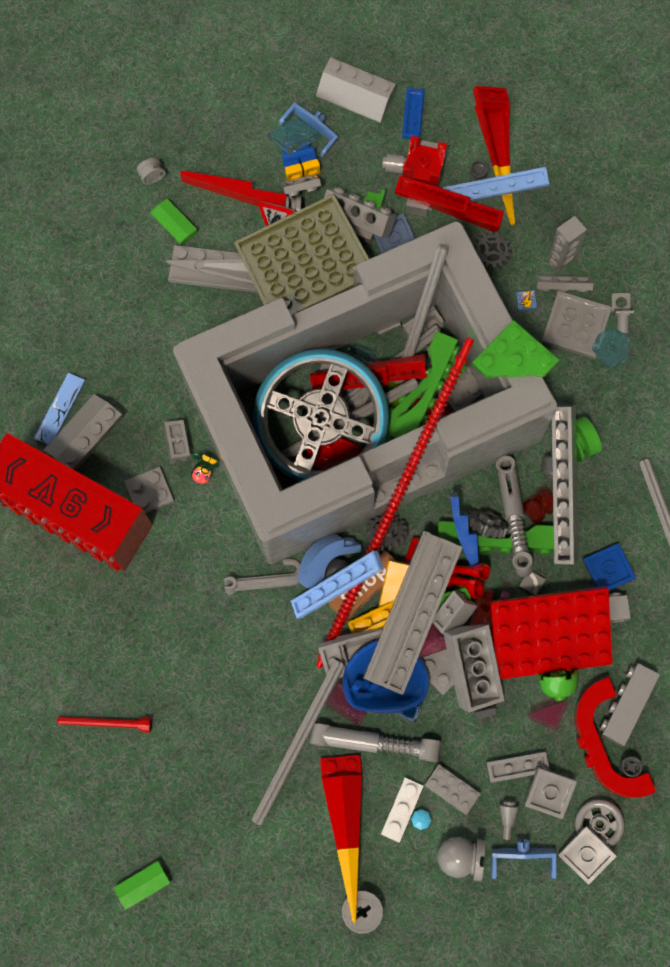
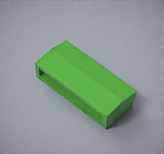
[150,199,197,246]
[113,861,171,910]

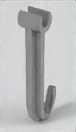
[224,559,300,595]

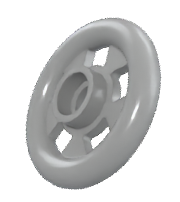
[575,799,625,847]

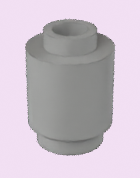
[382,154,407,174]

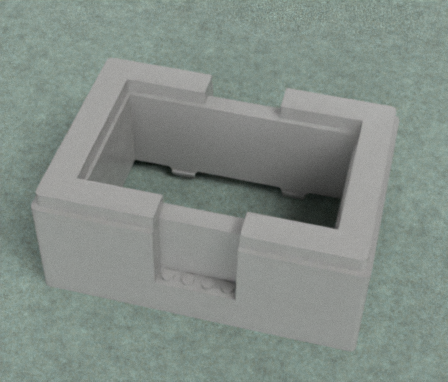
[173,222,557,564]

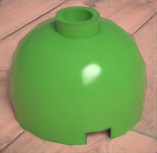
[538,670,579,701]

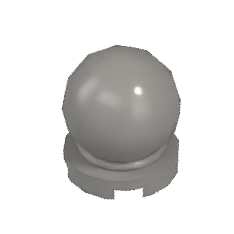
[437,836,485,881]

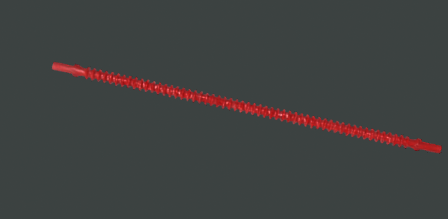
[316,337,475,669]

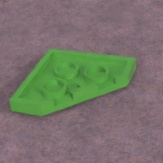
[472,320,559,378]

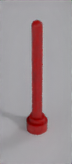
[57,716,152,733]

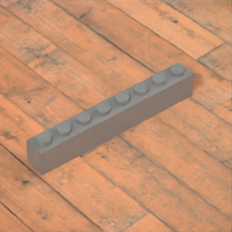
[552,405,578,564]

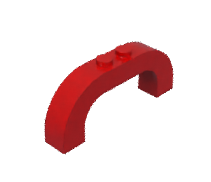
[574,677,656,798]

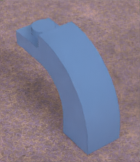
[298,534,361,588]

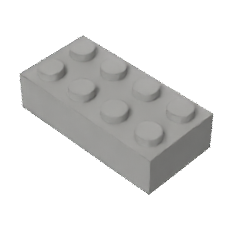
[424,765,480,815]

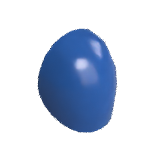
[343,641,429,714]

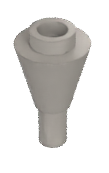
[499,801,519,840]

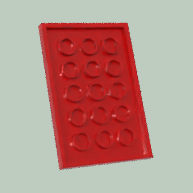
[490,586,613,680]

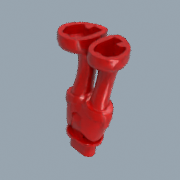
[447,562,490,599]

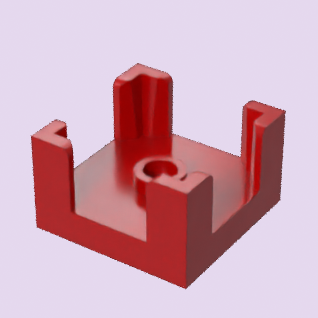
[402,136,447,186]

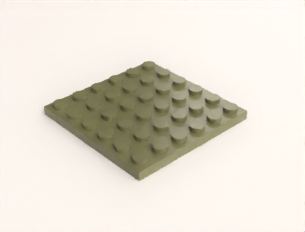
[234,194,369,315]

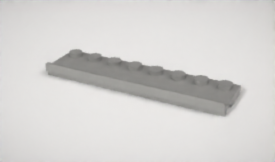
[168,245,258,293]
[363,531,463,695]

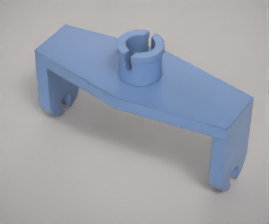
[279,102,338,157]
[491,839,556,879]

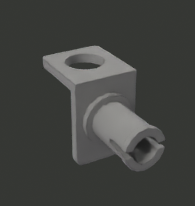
[611,293,634,333]

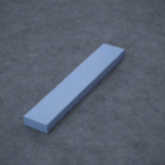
[442,167,549,201]
[291,551,384,619]

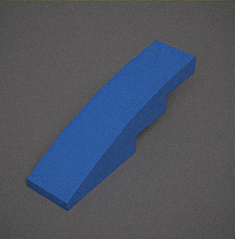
[450,493,479,567]

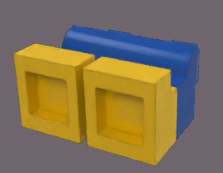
[282,141,320,181]

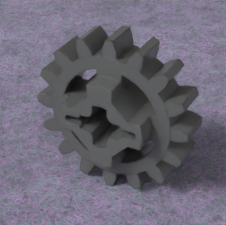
[473,231,512,271]
[468,510,509,539]
[366,514,407,551]

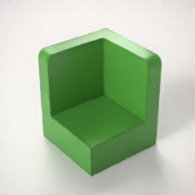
[364,189,386,208]

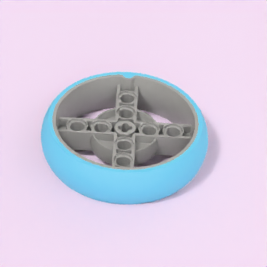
[253,349,389,482]

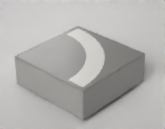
[519,572,546,596]

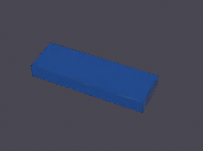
[402,88,424,139]

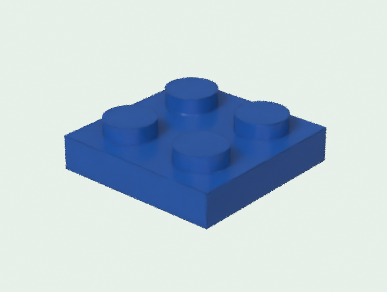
[583,543,636,591]

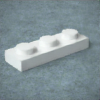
[381,778,423,843]

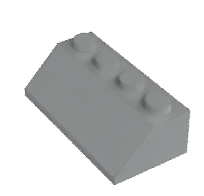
[316,57,396,123]
[44,394,123,471]
[443,624,505,713]

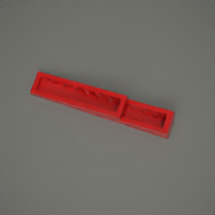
[180,170,287,207]
[394,175,504,233]
[310,354,427,390]

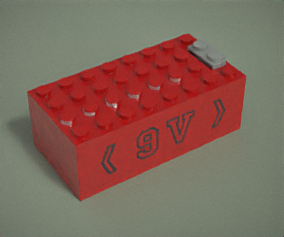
[0,433,153,572]

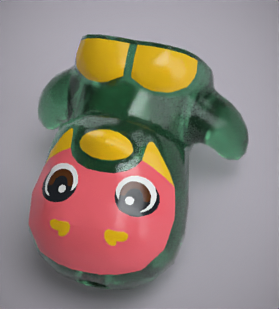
[191,452,219,484]

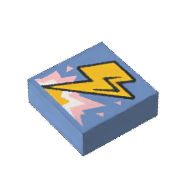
[516,290,537,311]

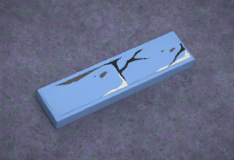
[34,373,86,445]

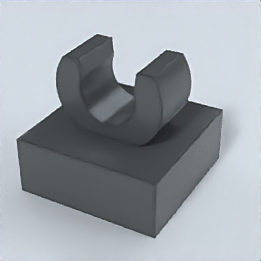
[473,705,496,725]

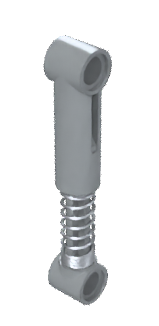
[496,456,534,577]
[309,723,441,762]

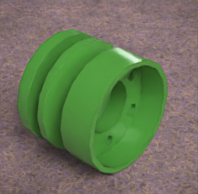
[576,416,602,462]

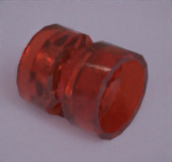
[523,489,553,524]

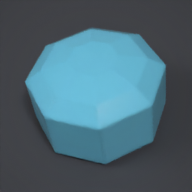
[411,809,431,830]

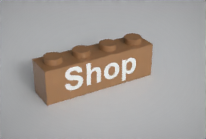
[328,550,397,623]

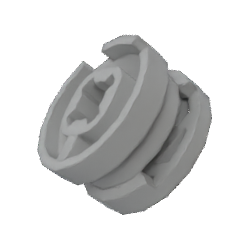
[137,158,166,185]
[286,196,302,212]

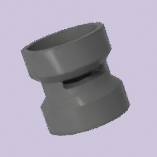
[469,160,488,182]
[619,756,642,778]

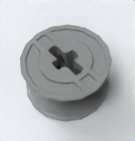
[342,891,383,934]

